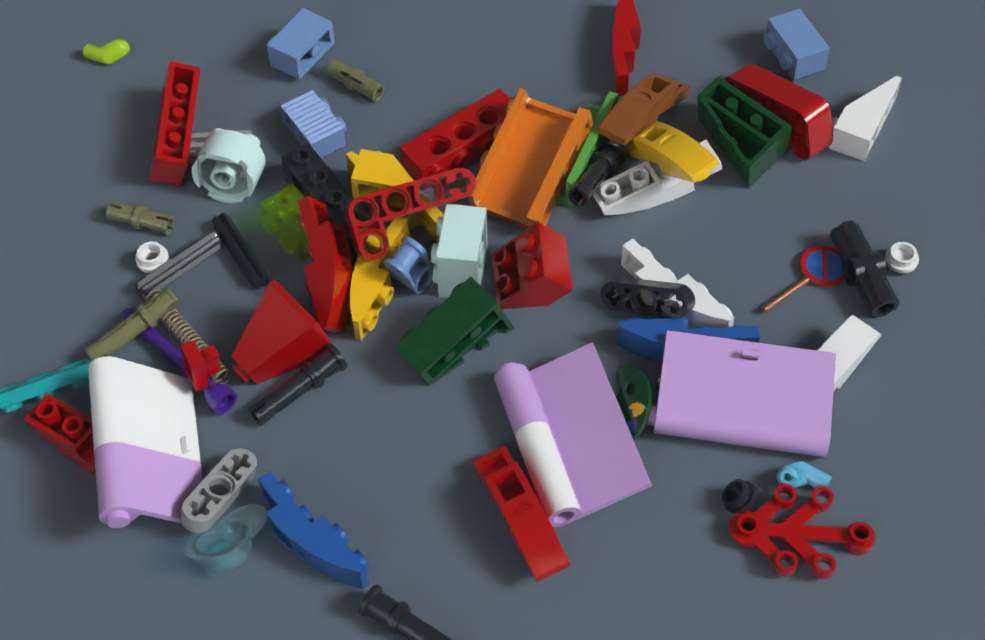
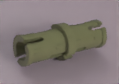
[326,58,385,102]
[106,200,175,235]

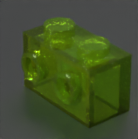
[260,184,311,263]

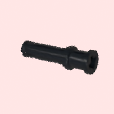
[568,139,627,206]
[248,343,348,426]
[358,584,453,640]

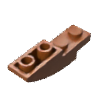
[598,72,691,145]

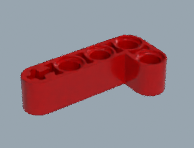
[724,63,833,161]
[345,168,476,261]

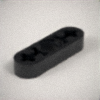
[600,277,695,318]

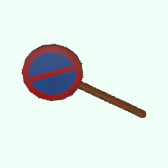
[762,246,845,313]

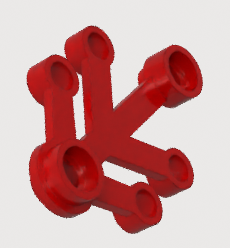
[728,484,875,580]

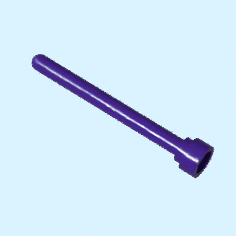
[122,308,237,415]

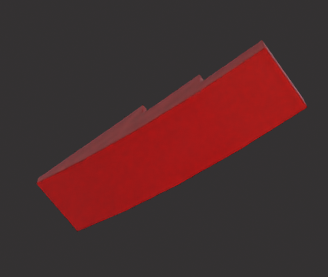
[611,0,641,97]

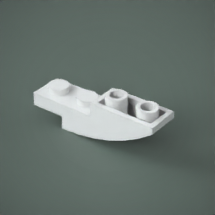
[592,140,722,215]
[621,239,734,329]

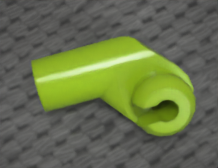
[83,39,130,65]

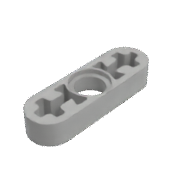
[180,448,257,533]

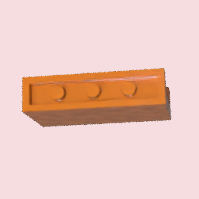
[468,88,593,229]

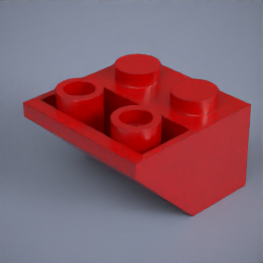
[492,222,573,309]

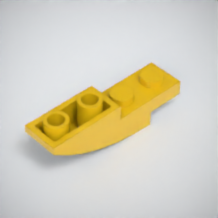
[625,121,720,183]
[350,217,412,342]

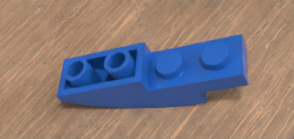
[617,317,760,363]
[258,471,370,589]

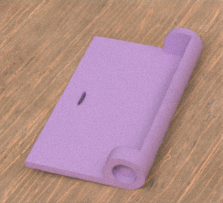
[647,330,836,458]

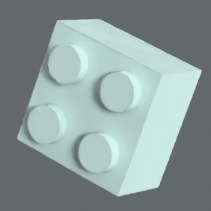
[431,204,488,298]

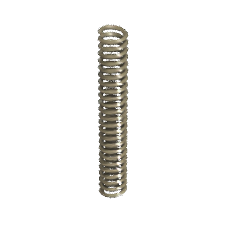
[142,289,231,384]

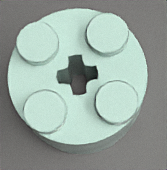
[192,128,266,204]

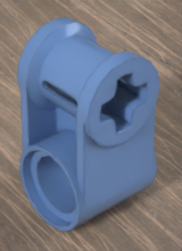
[383,235,433,294]

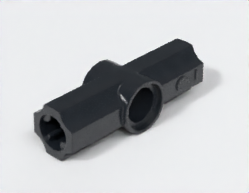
[830,220,900,318]

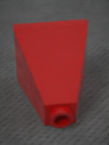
[231,279,332,385]

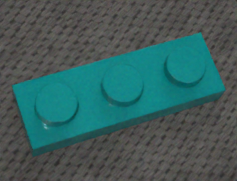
[0,357,92,413]

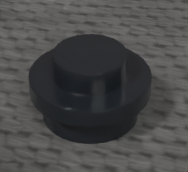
[722,479,757,515]

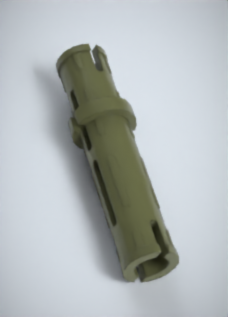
[84,286,181,360]

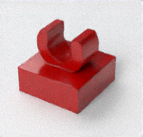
[180,340,221,392]

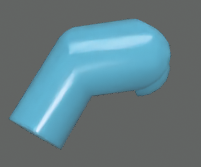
[777,461,833,488]

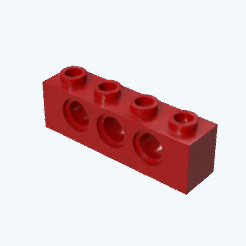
[149,61,201,187]
[399,88,511,190]

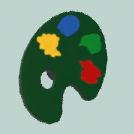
[616,366,652,440]

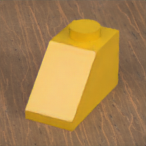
[351,149,414,208]

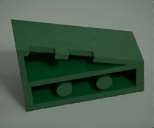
[697,77,792,188]
[395,276,514,386]

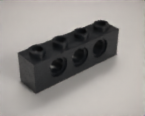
[281,143,369,264]

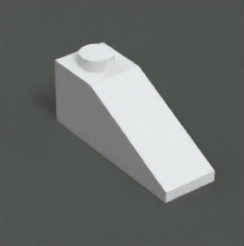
[829,76,902,162]

